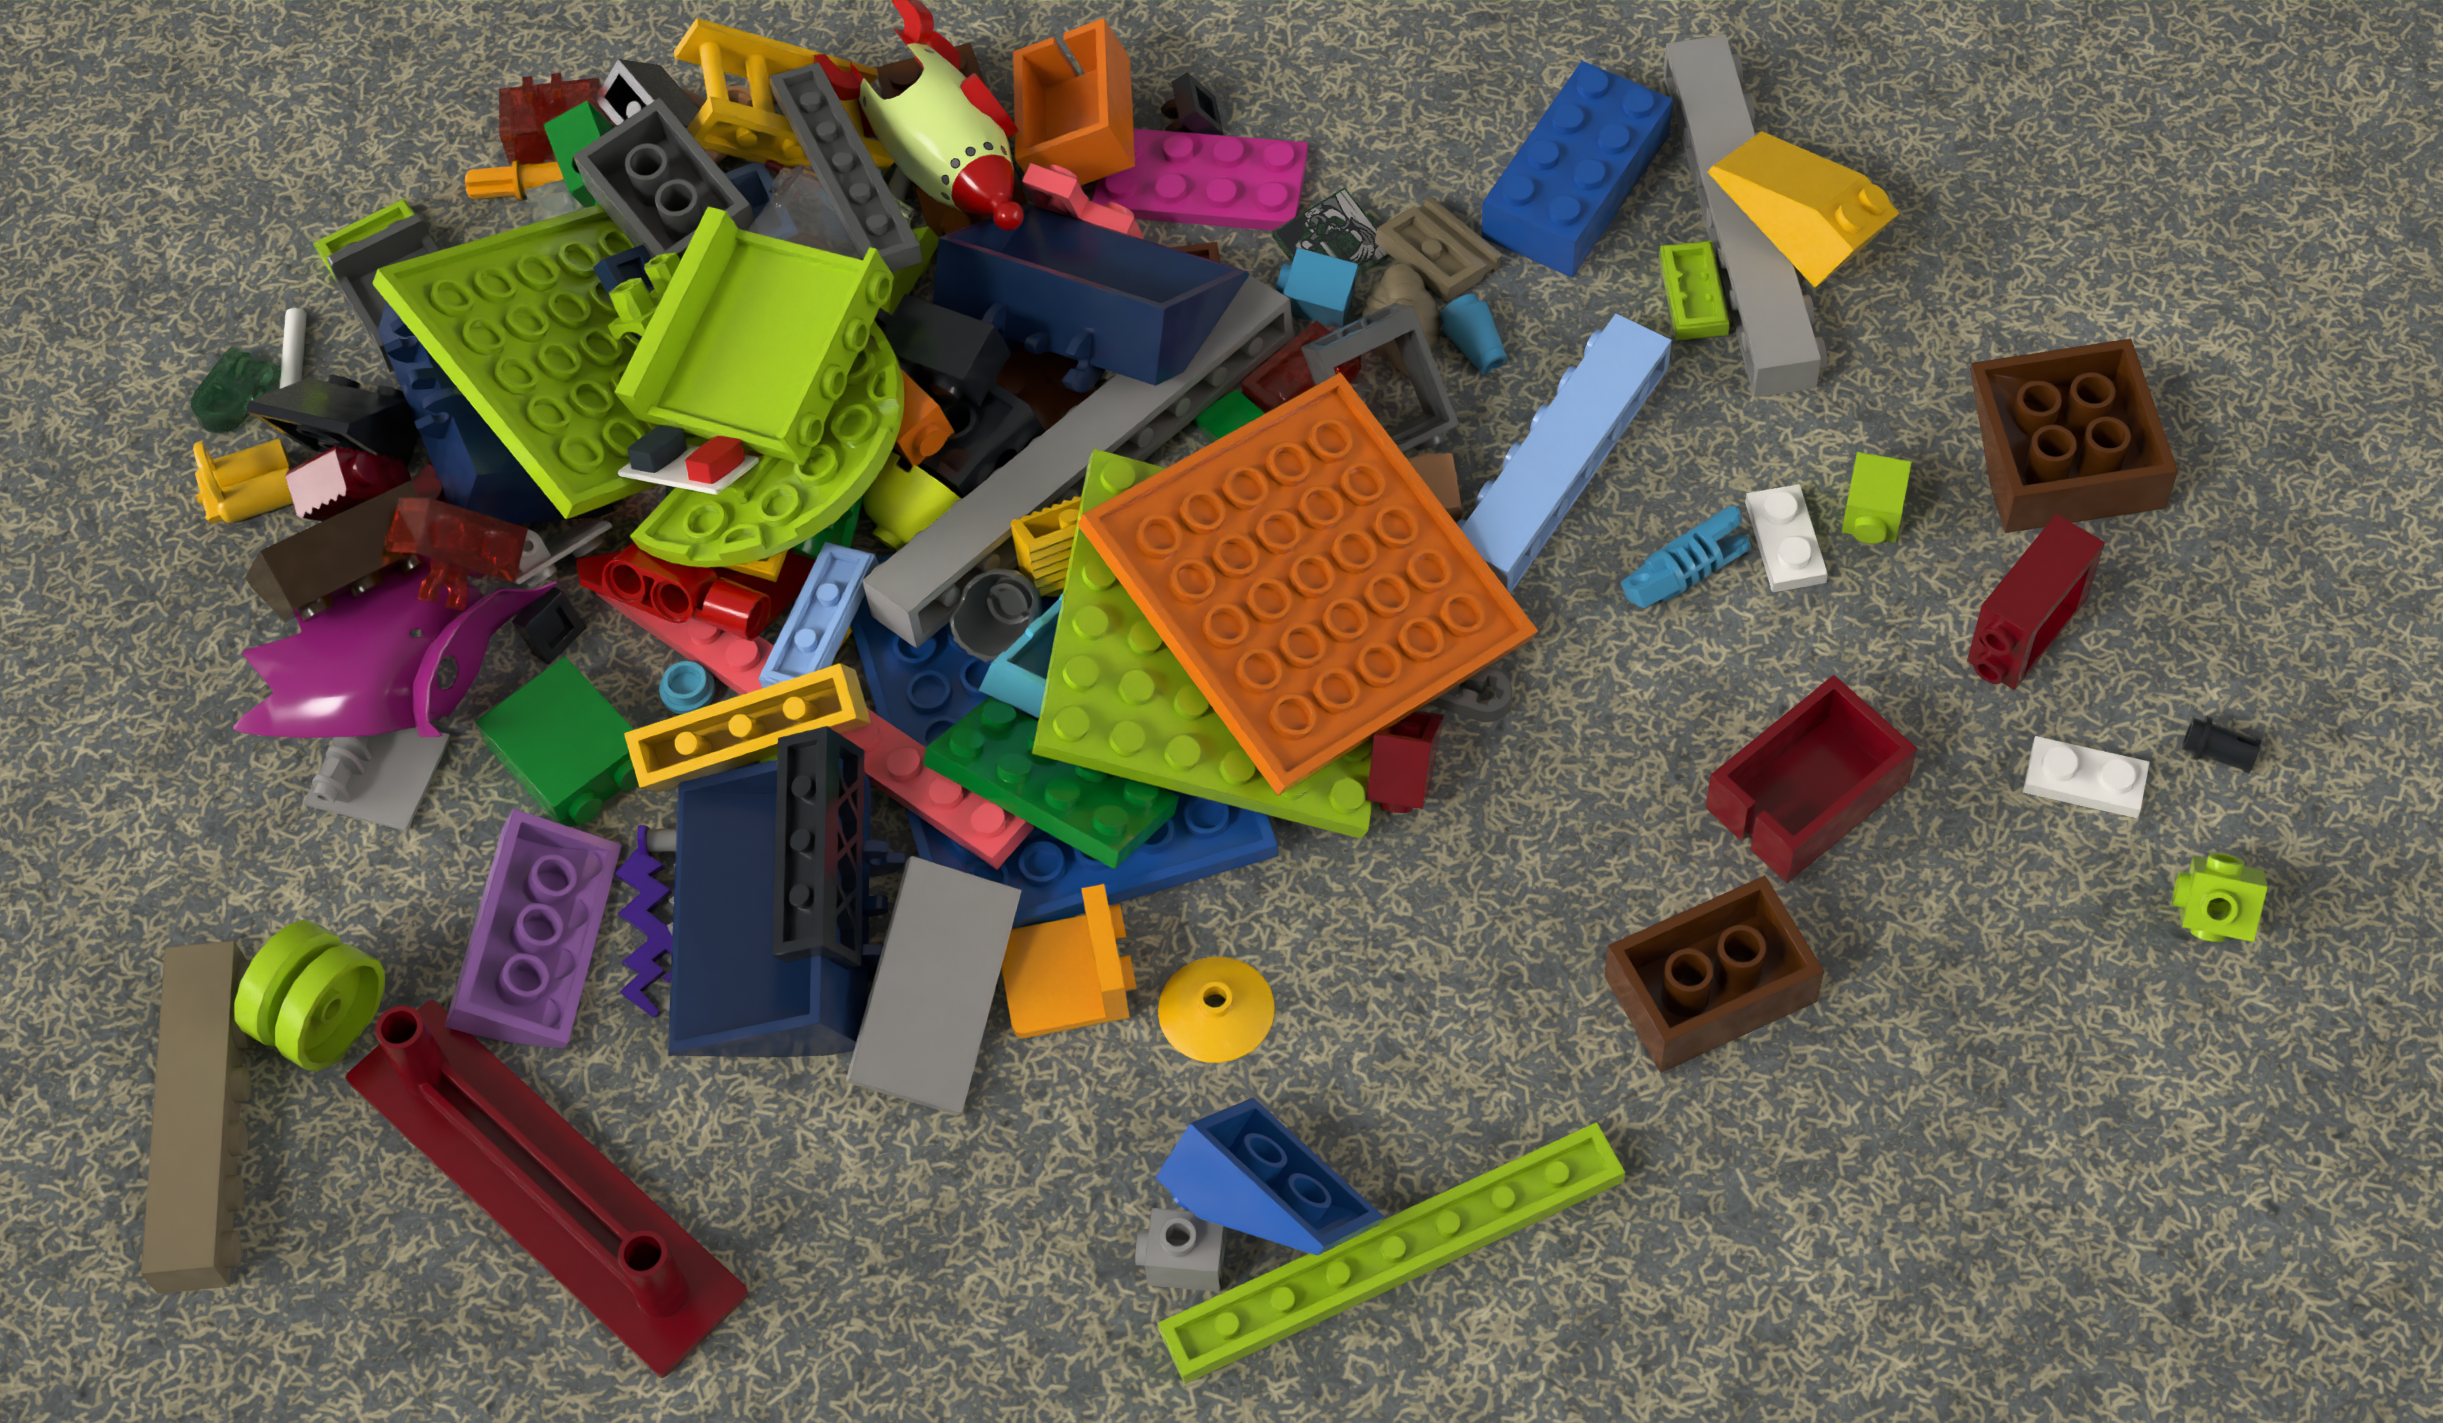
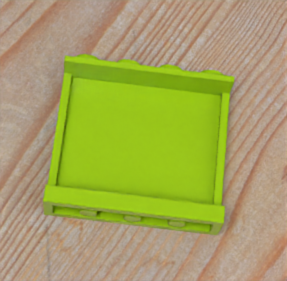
[615,207,894,465]

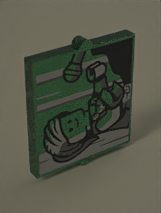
[1271,187,1390,277]

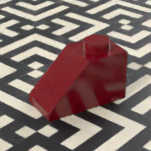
[1366,711,1444,813]

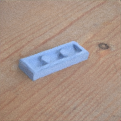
[758,542,879,688]

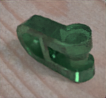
[191,347,281,433]

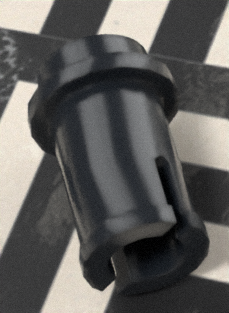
[2182,716,2262,774]

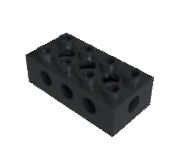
[874,308,1045,499]

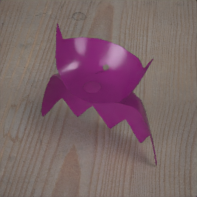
[233,553,558,738]

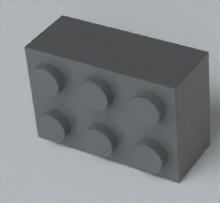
[573,97,759,260]

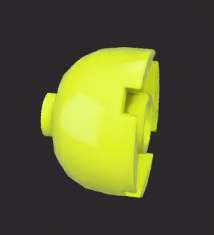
[863,452,961,552]

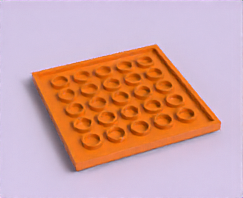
[1077,372,1538,796]

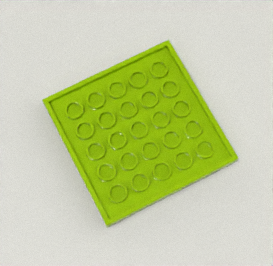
[372,204,709,519]
[1032,448,1374,839]

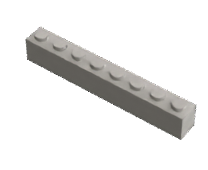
[1663,35,1827,397]

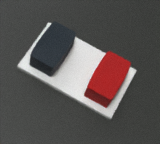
[618,425,759,495]

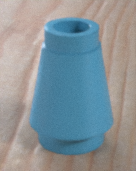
[1440,294,1508,375]

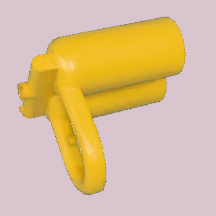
[193,438,293,524]

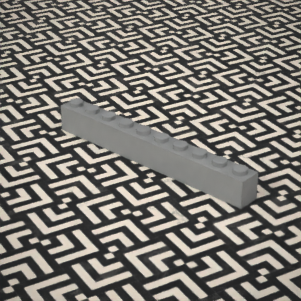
[862,275,1294,648]

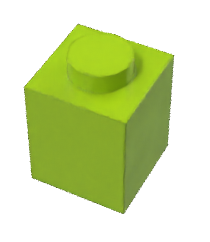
[1841,452,1912,544]

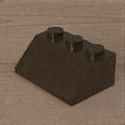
[245,481,443,623]

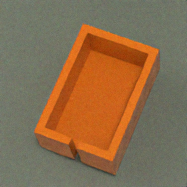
[1013,18,1135,186]

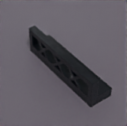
[772,726,864,970]

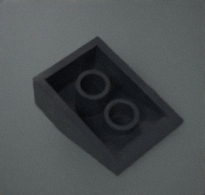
[246,375,419,467]

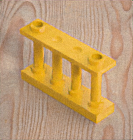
[674,18,894,176]

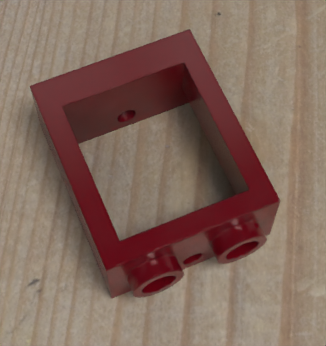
[1967,513,2105,690]

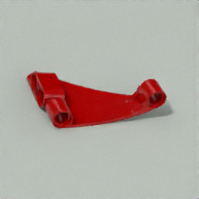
[576,504,863,641]

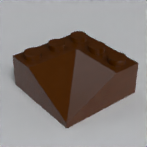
[1970,338,2178,533]

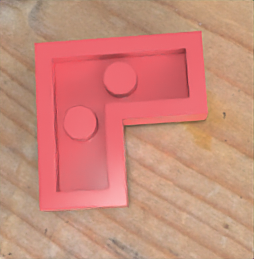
[1022,163,1144,239]

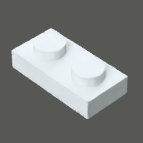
[1745,484,1828,592]
[2023,736,2150,818]

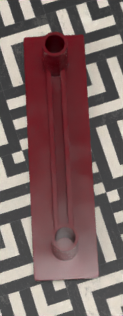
[345,999,749,1378]

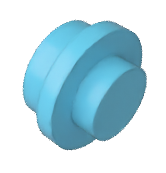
[659,661,716,715]

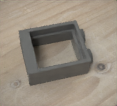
[1301,303,1459,452]

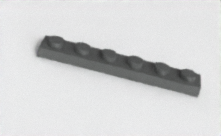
[770,62,922,272]

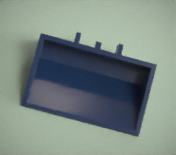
[933,204,1249,393]
[378,301,615,529]
[668,758,906,1057]

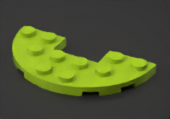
[630,321,905,567]

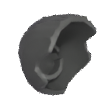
[949,568,1043,663]

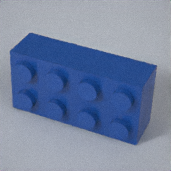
[1482,61,1673,278]

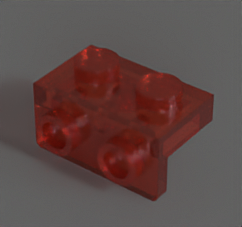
[1241,320,1361,414]

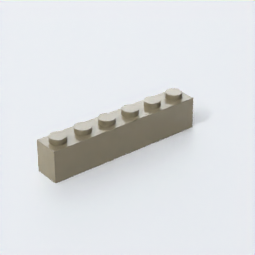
[141,941,254,1294]

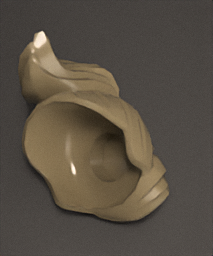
[1362,263,1441,377]

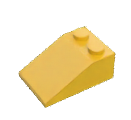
[1707,131,1900,288]

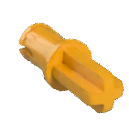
[465,160,568,201]

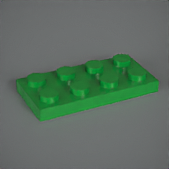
[923,696,1179,869]

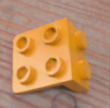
[1001,884,1137,1038]

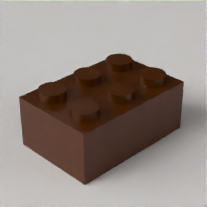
[1604,875,1824,1073]

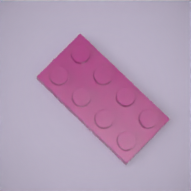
[1092,128,1308,231]

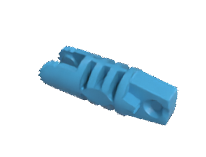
[1621,505,1752,608]

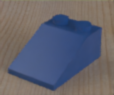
[1155,1098,1384,1256]

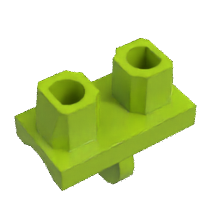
[608,252,681,339]

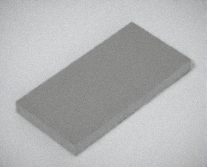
[845,856,1022,1115]

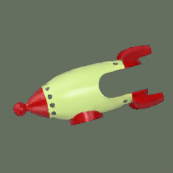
[813,0,1024,231]

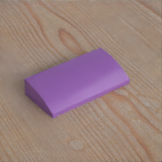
[445,808,622,1048]

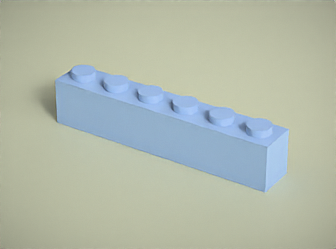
[1456,313,1672,594]

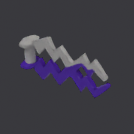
[615,825,676,1018]

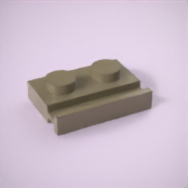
[1375,196,1503,302]

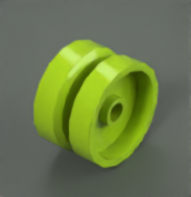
[234,919,385,1072]

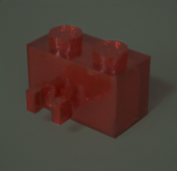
[499,73,608,165]
[386,497,528,611]

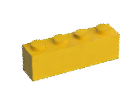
[624,663,871,792]

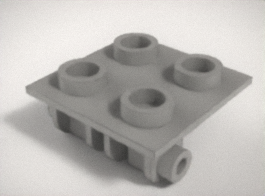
[493,518,612,586]
[304,727,451,831]

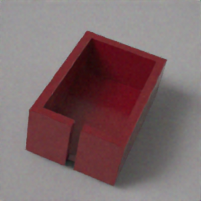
[1705,675,1918,883]

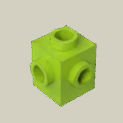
[2172,852,2268,942]

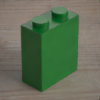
[475,656,639,827]

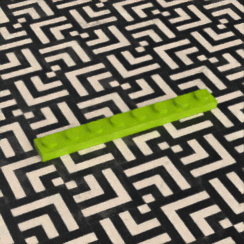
[1158,1122,1625,1384]

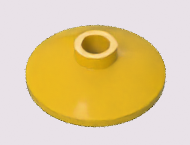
[1158,956,1275,1063]

